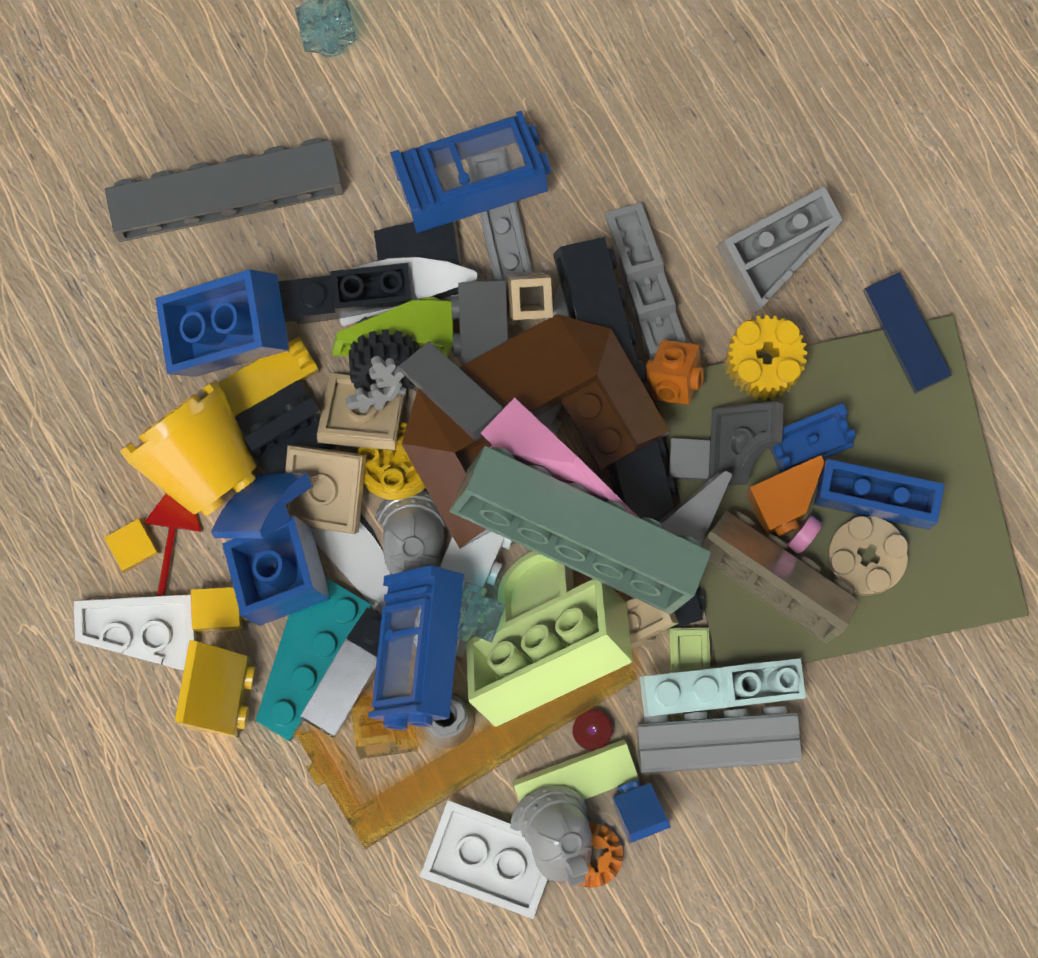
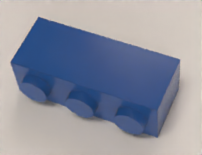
[814,459,945,530]

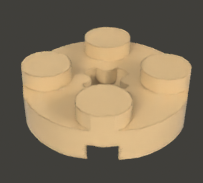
[827,516,908,596]

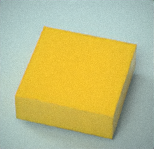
[104,518,159,573]

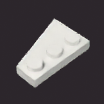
[74,595,196,671]

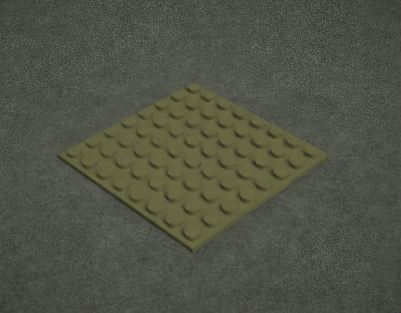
[657,315,1028,668]

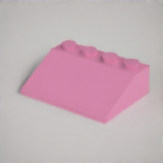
[481,398,639,518]

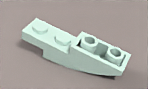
[640,658,806,717]

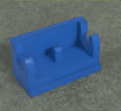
[769,403,856,473]

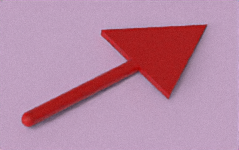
[144,493,201,596]

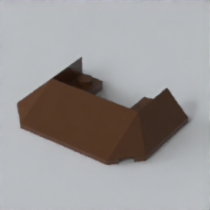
[401,314,670,549]

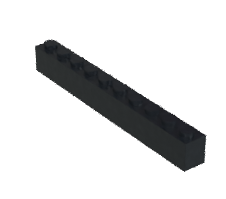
[553,237,705,630]

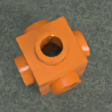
[645,340,704,405]

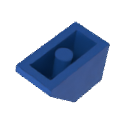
[611,779,671,844]

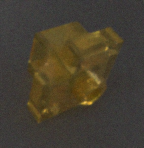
[351,695,419,759]

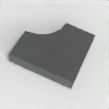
[708,401,784,486]

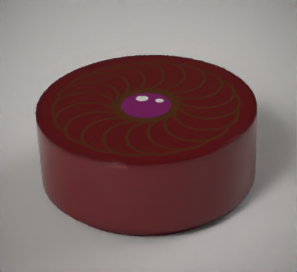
[572,710,612,751]

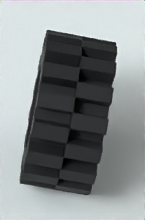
[349,329,419,392]

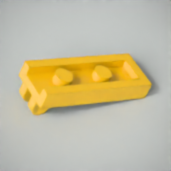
[217,336,319,417]

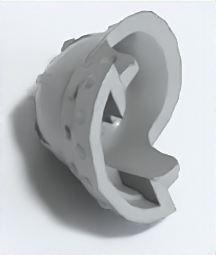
[375,491,447,574]
[510,785,592,887]

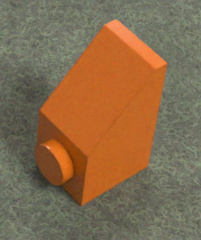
[746,455,824,537]

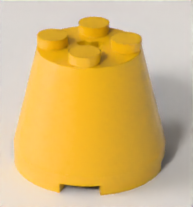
[119,380,256,517]

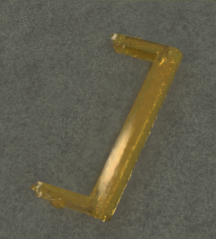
[294,576,637,849]

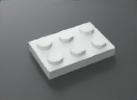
[420,801,547,919]

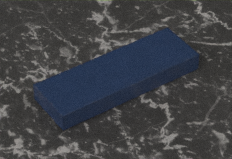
[863,272,952,394]

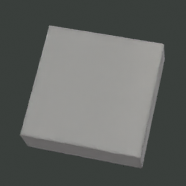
[669,438,710,481]

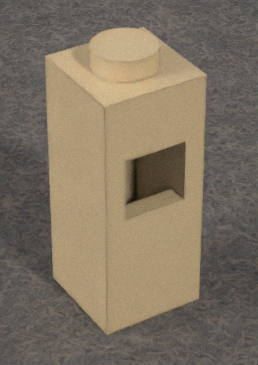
[505,272,553,320]

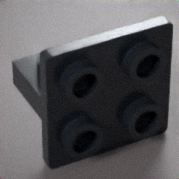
[235,381,338,474]

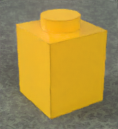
[190,587,247,633]

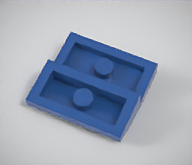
[211,473,313,539]

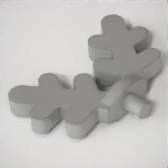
[346,356,406,413]

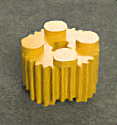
[724,315,807,401]

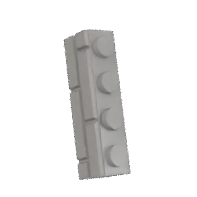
[636,706,802,774]

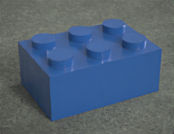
[155,269,289,377]

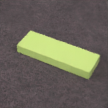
[512,739,639,802]

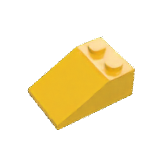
[174,640,256,738]

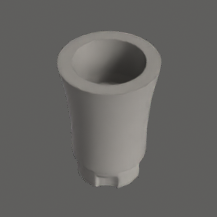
[421,693,475,748]

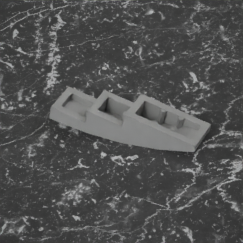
[605,203,687,360]

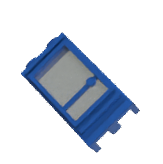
[390,111,551,233]
[368,565,464,730]

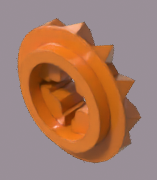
[578,823,623,888]

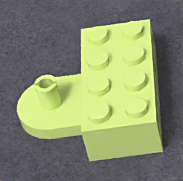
[466,551,633,727]

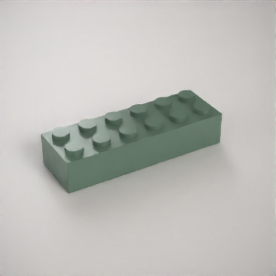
[449,446,711,614]

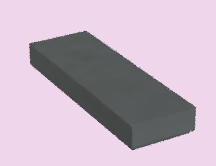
[399,341,503,441]

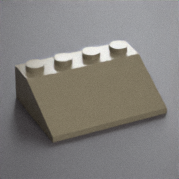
[701,511,859,644]

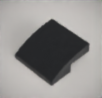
[374,221,463,299]

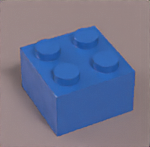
[222,515,331,626]

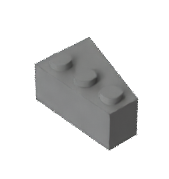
[716,186,843,314]

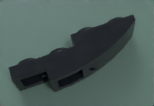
[278,263,412,325]

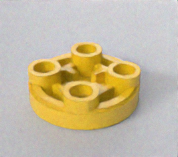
[357,422,425,500]

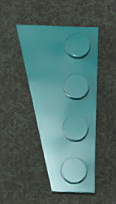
[255,577,372,742]

